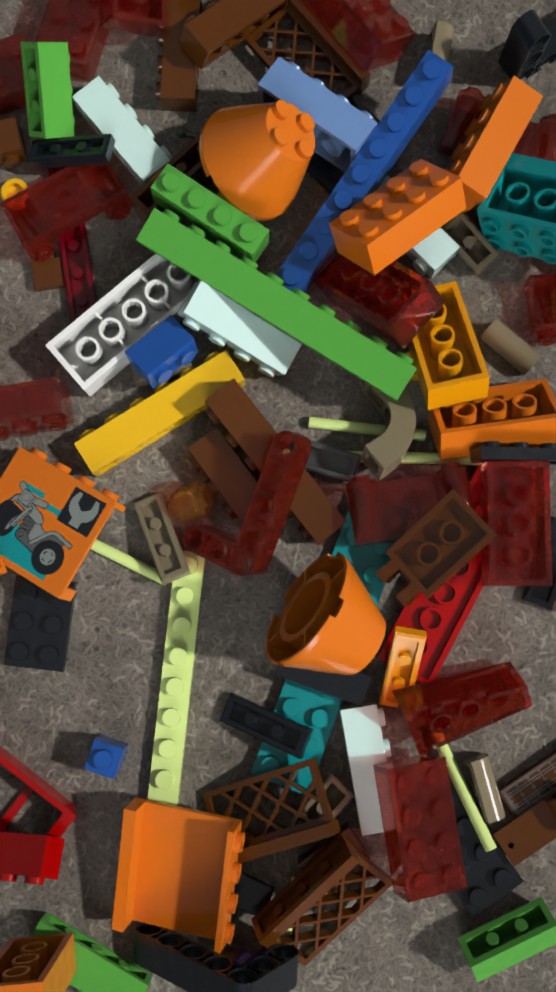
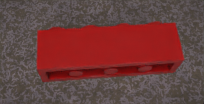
[0,832,65,885]

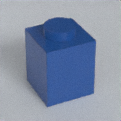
[84,734,129,779]

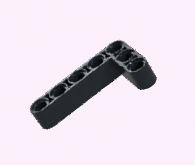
[498,10,556,80]
[133,923,299,992]

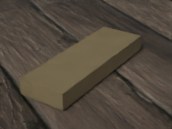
[133,492,192,585]

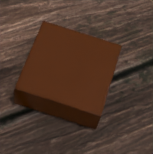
[31,257,65,292]

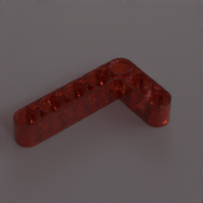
[182,430,311,576]

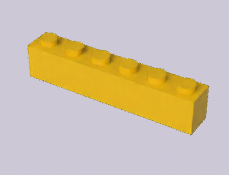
[74,350,246,477]

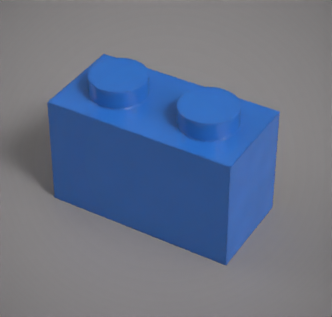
[125,315,198,389]

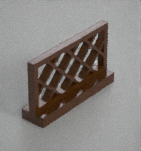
[245,0,371,100]
[202,757,341,863]
[251,834,394,966]

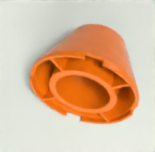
[265,552,386,675]

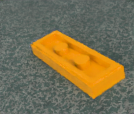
[379,626,427,710]

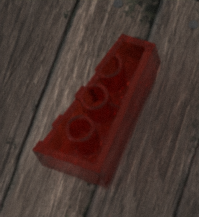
[392,661,532,756]

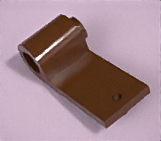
[492,789,556,867]

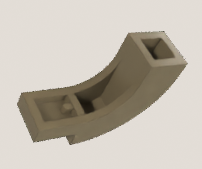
[361,382,416,481]

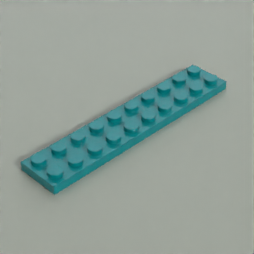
[251,491,411,795]

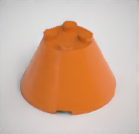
[199,100,315,221]

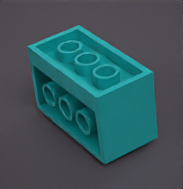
[477,153,556,264]

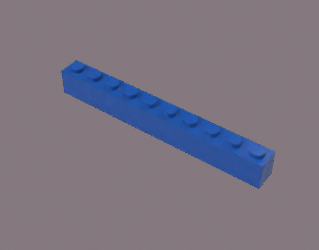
[276,50,454,293]

